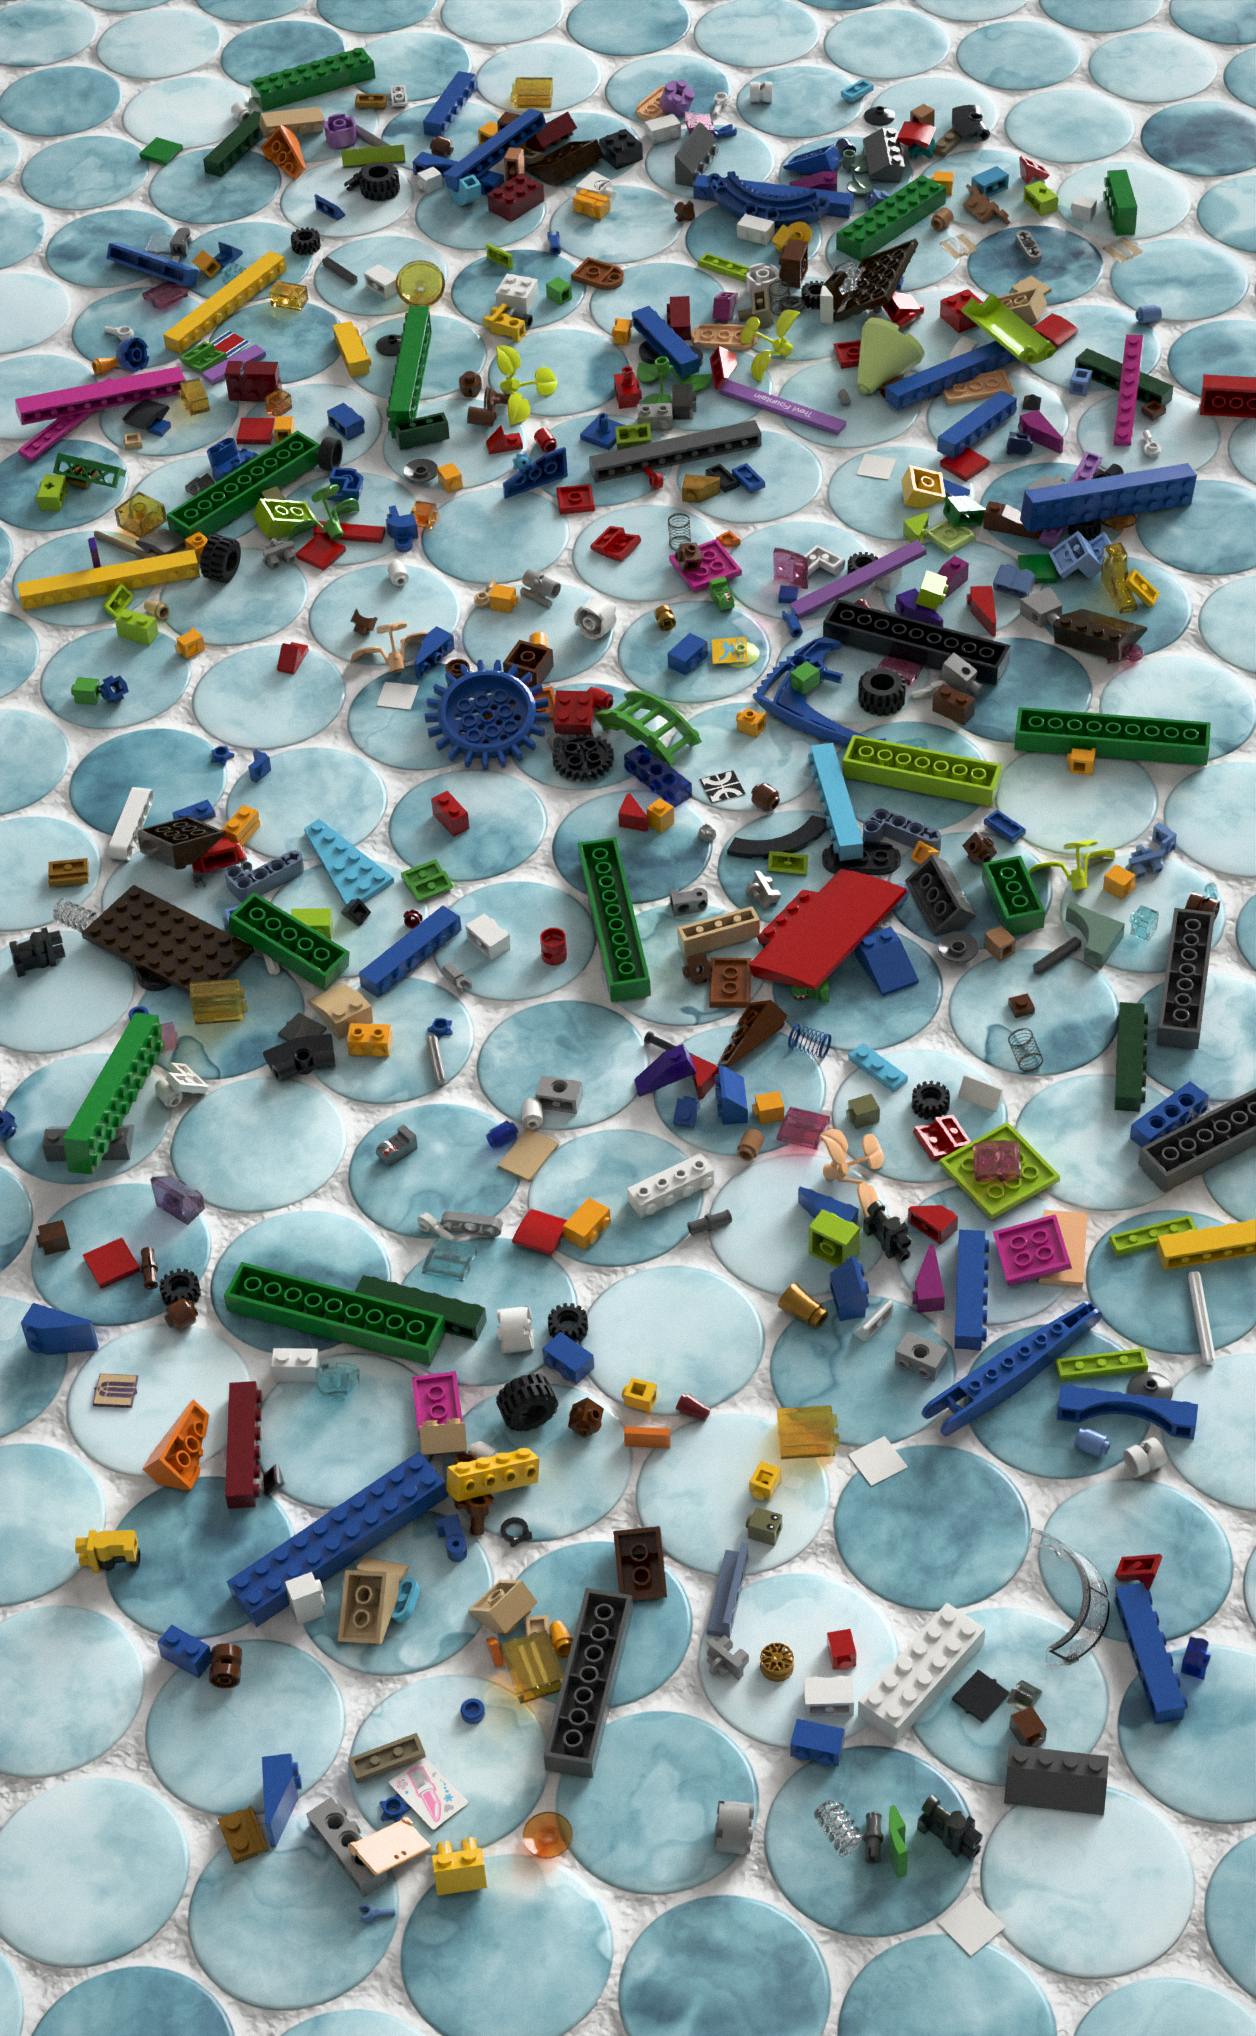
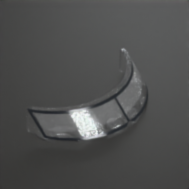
[1030,1528,1110,1666]

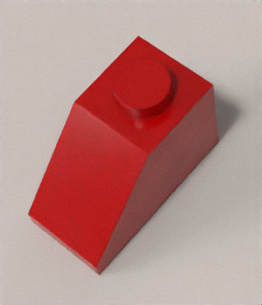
[907,1205,958,1245]

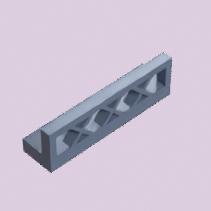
[707,1542,749,1639]

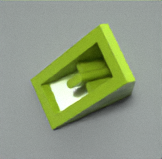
[903,513,929,544]

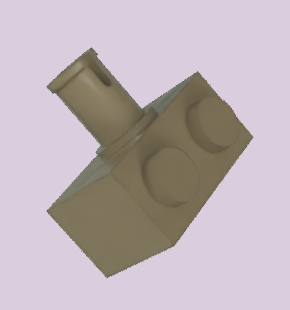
[737,288,774,329]

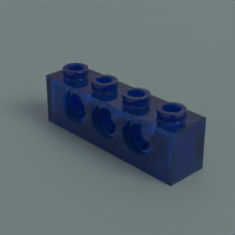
[624,744,692,808]

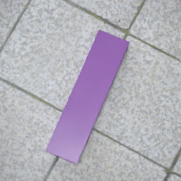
[202,344,266,385]

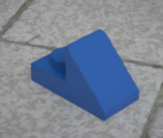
[214,242,243,271]

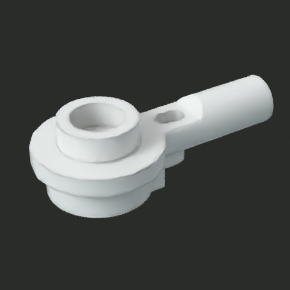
[712,92,729,117]
[104,326,134,340]
[1143,430,1162,458]
[912,680,949,699]
[417,1212,456,1244]

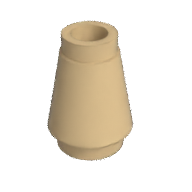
[144,600,170,620]

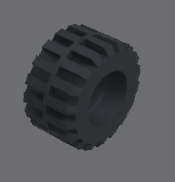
[359,162,400,201]
[200,534,241,583]
[858,667,906,716]
[496,1374,559,1432]

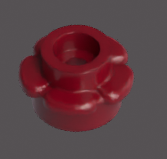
[403,909,423,928]

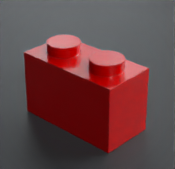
[431,791,470,837]

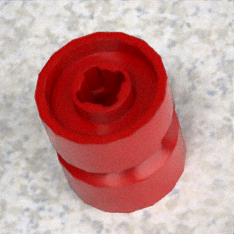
[540,927,567,965]

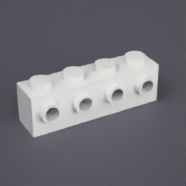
[627,1153,714,1218]

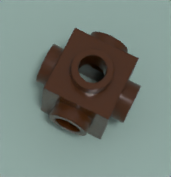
[675,542,703,572]
[962,832,998,865]
[682,953,713,985]
[568,1397,604,1438]

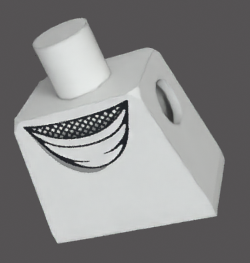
[576,171,616,200]

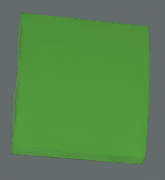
[179,342,228,374]
[401,859,454,902]
[888,1805,908,1878]

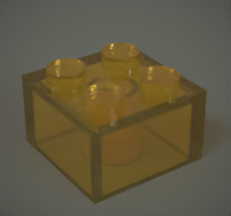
[114,492,167,538]

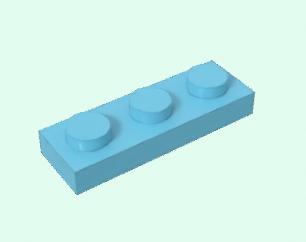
[848,1043,908,1093]

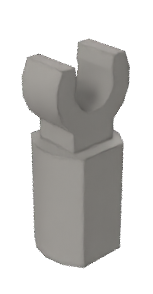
[442,962,472,994]

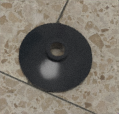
[864,106,895,126]
[376,334,401,356]

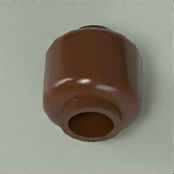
[430,136,454,158]
[751,783,780,811]
[164,1298,198,1331]

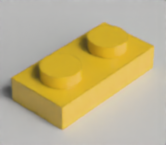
[1124,569,1160,608]

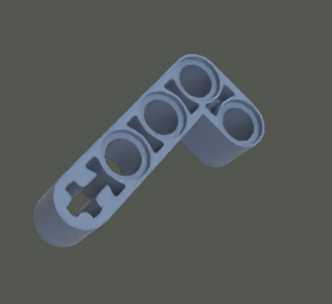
[863,808,941,852]
[224,850,304,902]

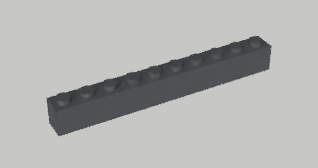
[589,420,762,483]

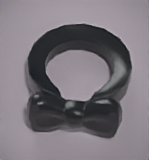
[500,1517,532,1548]

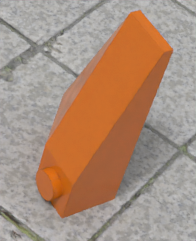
[261,125,306,180]
[142,1399,209,1491]

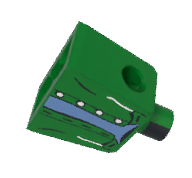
[943,494,985,527]

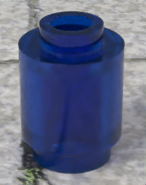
[486,1120,518,1149]

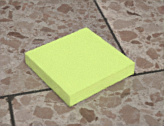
[925,519,976,554]

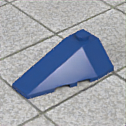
[503,447,568,499]

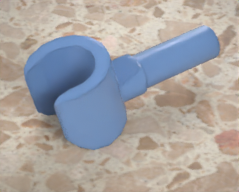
[359,1904,395,1924]

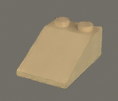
[997,287,1047,325]
[308,983,373,1040]
[337,1570,400,1644]

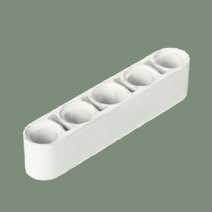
[108,787,154,861]

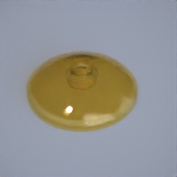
[396,260,445,306]

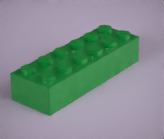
[228,892,350,991]

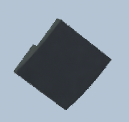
[122,399,170,431]

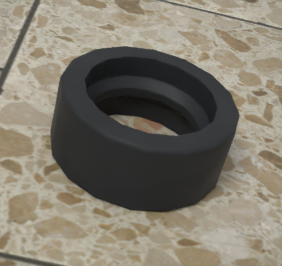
[318,437,343,471]

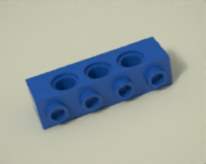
[1130,1081,1209,1148]

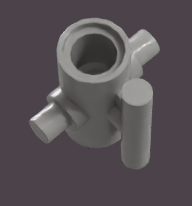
[520,569,561,608]

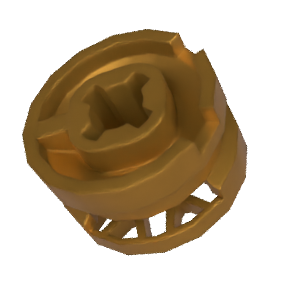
[760,1643,794,1682]

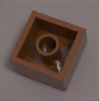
[779,239,808,288]
[503,640,554,687]

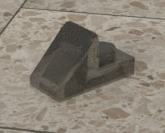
[185,473,215,496]

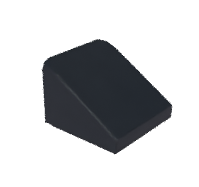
[341,898,371,926]

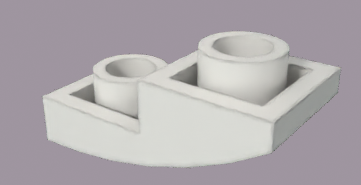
[390,85,408,107]
[948,336,978,360]

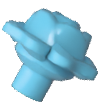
[512,453,532,472]

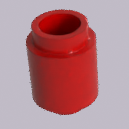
[534,428,557,453]
[587,687,614,710]

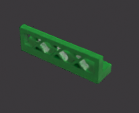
[53,453,127,489]

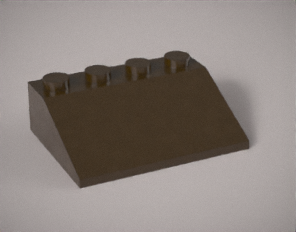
[525,139,604,185]
[1053,609,1147,662]
[137,816,225,870]

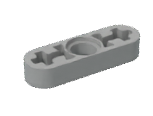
[1016,230,1042,264]
[440,1211,503,1237]

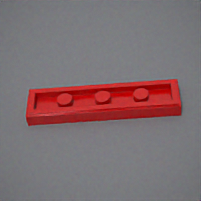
[313,521,386,543]

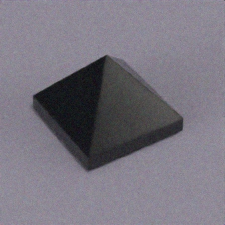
[1022,394,1042,410]
[263,1464,284,1495]

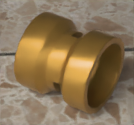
[654,605,676,631]

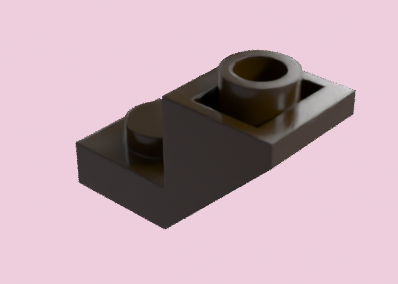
[824,271,848,310]

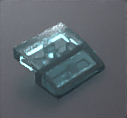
[422,1238,478,1283]

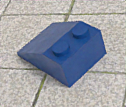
[783,144,841,175]
[855,927,919,996]
[21,1303,99,1355]
[262,1753,302,1847]

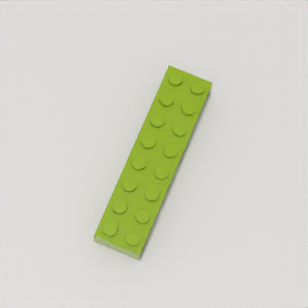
[842,735,1002,807]

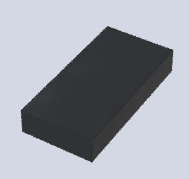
[706,464,740,493]

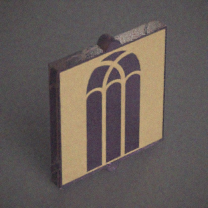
[93,1374,138,1408]

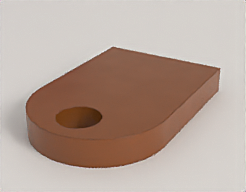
[571,257,624,290]

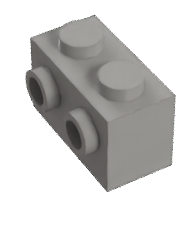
[637,403,673,431]

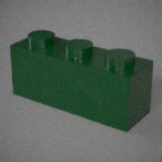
[394,412,450,450]

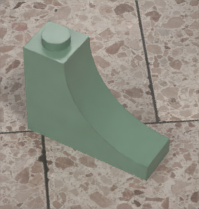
[1065,902,1125,968]

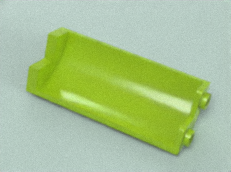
[961,293,1058,364]

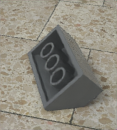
[675,122,718,187]
[862,128,905,183]
[905,854,977,936]
[42,1125,134,1162]
[1004,1745,1109,1815]

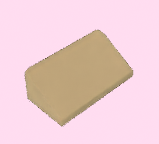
[356,1557,409,1583]

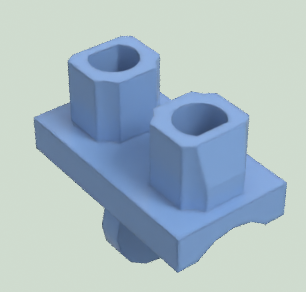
[1125,844,1164,879]

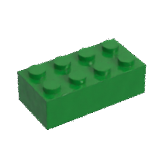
[1103,169,1137,236]
[982,856,1045,934]

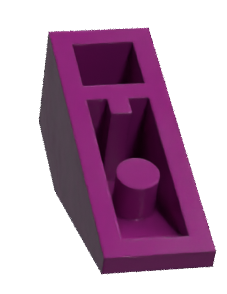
[789,171,837,192]
[713,292,738,322]
[1018,410,1064,454]
[937,556,969,598]
[911,1245,945,1313]

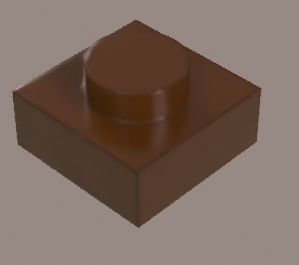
[1141,400,1166,420]
[1008,993,1035,1018]

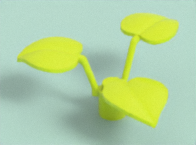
[740,310,800,382]
[496,345,557,425]
[1028,840,1115,891]

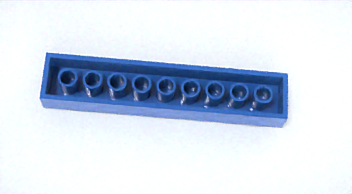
[1020,463,1197,533]
[226,1452,449,1627]

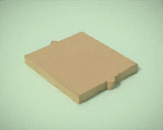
[1011,276,1051,295]

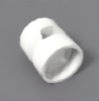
[750,82,772,103]
[1123,1437,1167,1478]

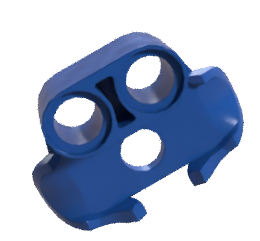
[206,438,258,482]

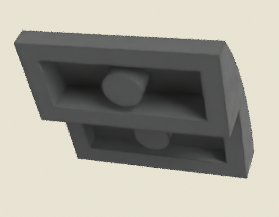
[135,528,186,556]

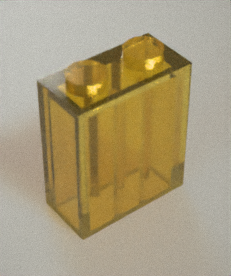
[511,77,553,108]
[190,979,248,1025]
[777,1405,840,1459]
[501,1630,564,1704]

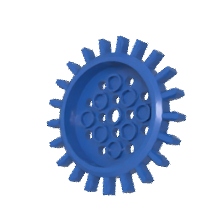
[425,659,549,770]

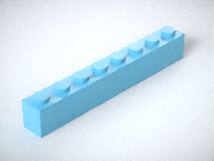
[807,743,863,861]

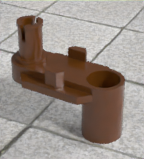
[467,387,511,427]
[452,1453,494,1536]

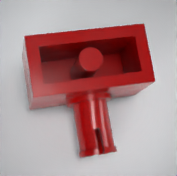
[614,366,642,409]

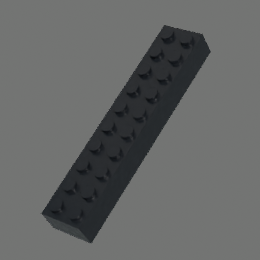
[823,599,1011,685]

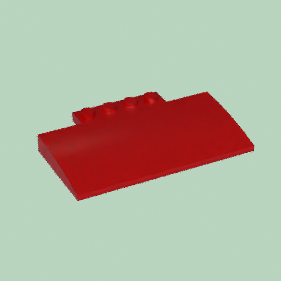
[748,869,907,990]

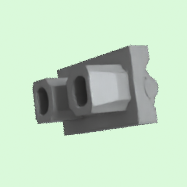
[263,538,296,569]
[745,871,781,910]
[706,1635,749,1680]

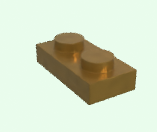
[355,94,388,109]

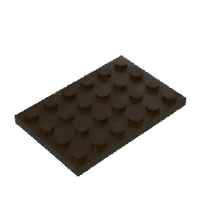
[833,238,919,322]

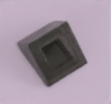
[1007,1680,1042,1711]

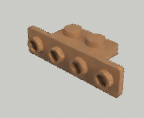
[963,184,1010,225]

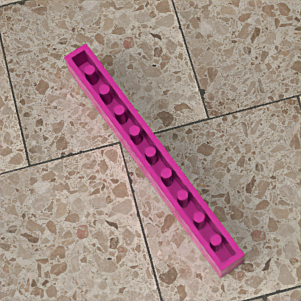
[15,366,186,425]

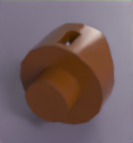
[459,371,482,397]
[350,609,378,635]

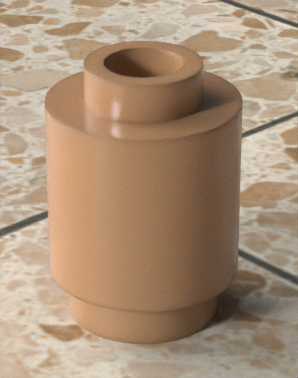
[931,208,954,230]
[737,1129,764,1161]

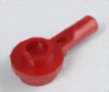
[644,466,663,490]

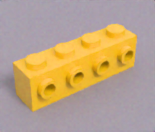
[446,1448,539,1502]

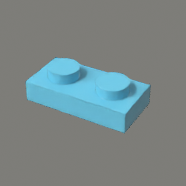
[841,79,874,103]

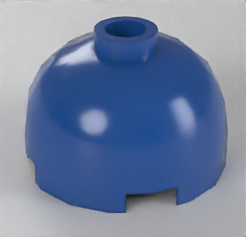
[116,338,149,371]

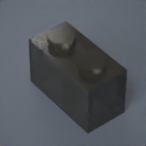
[672,384,697,420]

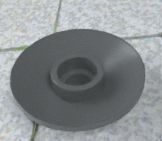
[403,459,438,483]
[938,931,979,963]
[1127,1371,1173,1400]

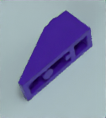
[895,588,943,627]
[634,1044,696,1097]

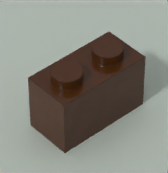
[932,684,975,725]

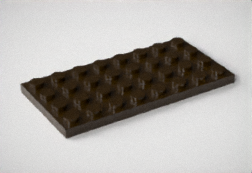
[81,885,254,1002]

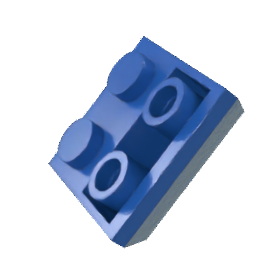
[715,1065,748,1125]
[830,1256,869,1321]

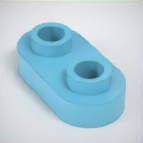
[391,1578,421,1623]

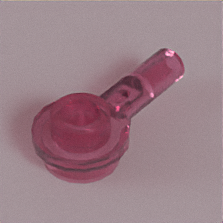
[1106,645,1144,664]

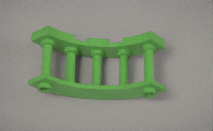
[594,690,702,768]

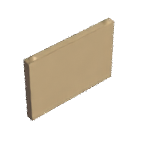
[498,1128,559,1182]

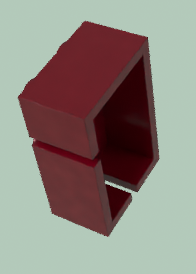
[487,173,545,222]
[225,361,282,402]

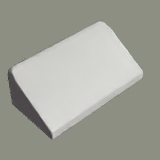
[820,286,833,324]
[959,1073,1003,1111]
[853,1300,893,1342]

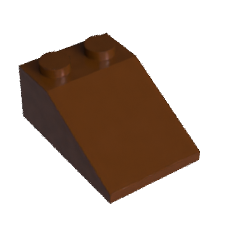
[613,1526,667,1601]

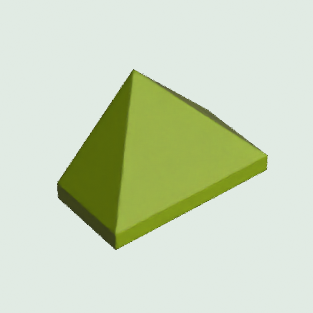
[486,243,513,270]
[102,584,134,619]
[767,851,809,875]

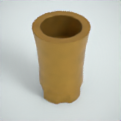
[778,1282,829,1329]

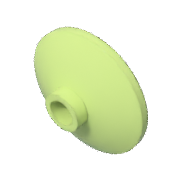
[727,642,759,668]

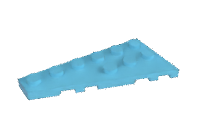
[304,819,394,905]

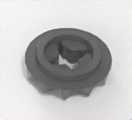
[778,295,805,312]

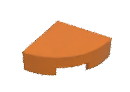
[715,530,740,547]
[485,1636,504,1667]

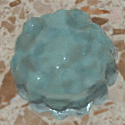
[1204,882,1218,900]

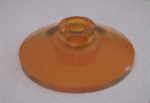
[1101,514,1137,531]
[523,1812,573,1859]

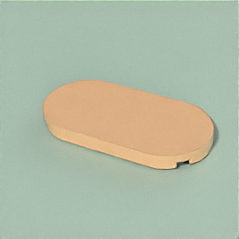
[636,86,668,121]
[691,324,758,351]

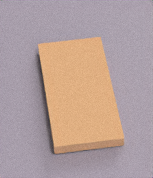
[942,370,1014,405]
[1039,1210,1087,1287]

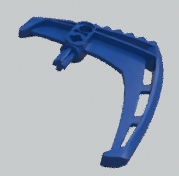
[753,637,886,747]

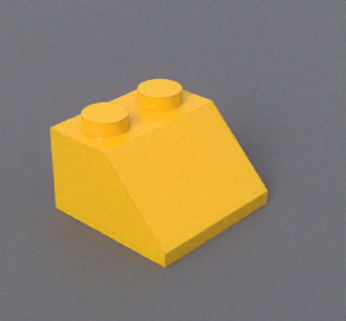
[901,465,946,509]

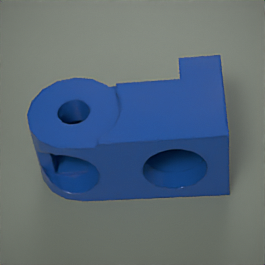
[435,1514,467,1562]

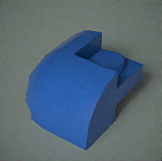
[326,467,364,501]

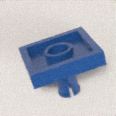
[580,413,626,450]

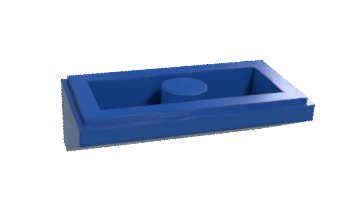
[314,194,346,220]

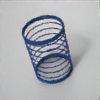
[788,1024,831,1059]

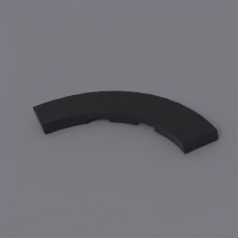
[727,815,827,859]

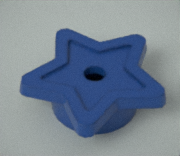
[211,746,235,765]
[427,1018,453,1039]
[379,1794,411,1822]

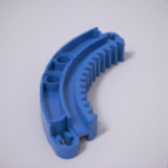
[707,171,831,228]

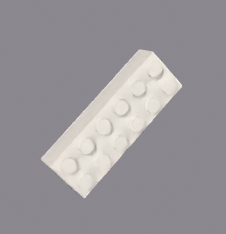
[858,1603,985,1743]

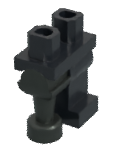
[9,927,66,977]
[863,1200,911,1263]
[917,1794,983,1861]

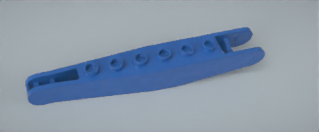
[921,1301,1102,1437]

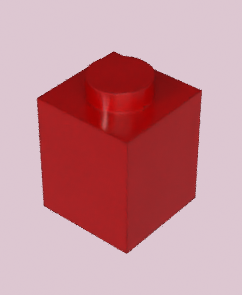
[827,1629,857,1670]

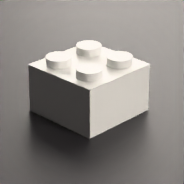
[495,274,539,314]

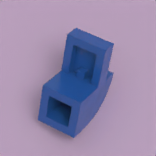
[386,505,418,539]

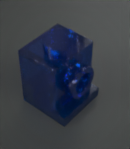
[1181,1636,1211,1680]

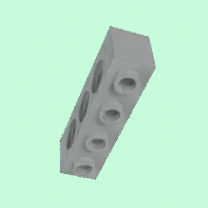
[306,1797,389,1897]

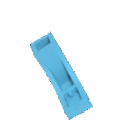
[444,175,481,206]

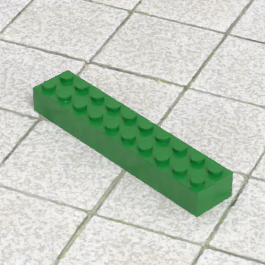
[386,306,432,438]
[166,430,320,539]
[1014,707,1211,766]
[578,837,651,1002]
[63,1013,165,1175]
[224,1262,446,1366]

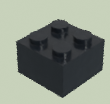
[599,129,643,170]

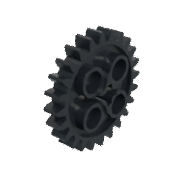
[552,733,614,782]

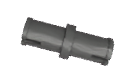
[687,1209,732,1235]
[863,1812,883,1864]

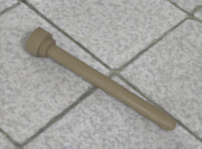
[94,531,160,559]

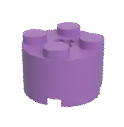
[660,79,695,117]
[324,114,357,150]

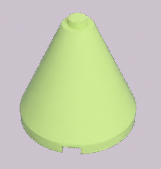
[857,318,925,395]

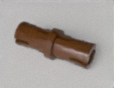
[140,1247,158,1290]

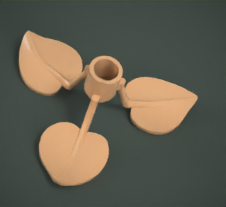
[350,622,428,673]
[819,1129,884,1218]

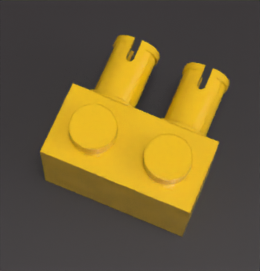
[432,1837,487,1896]

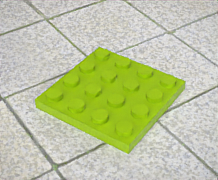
[939,1122,1060,1220]

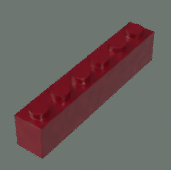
[225,1381,263,1509]

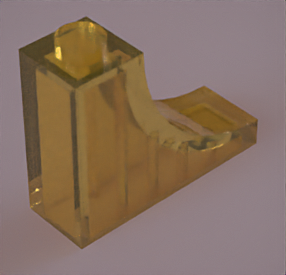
[1101,542,1138,614]

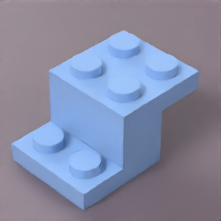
[1049,531,1119,579]

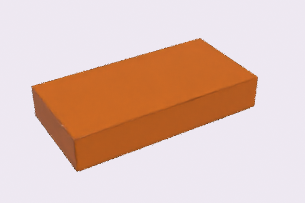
[624,1426,671,1448]

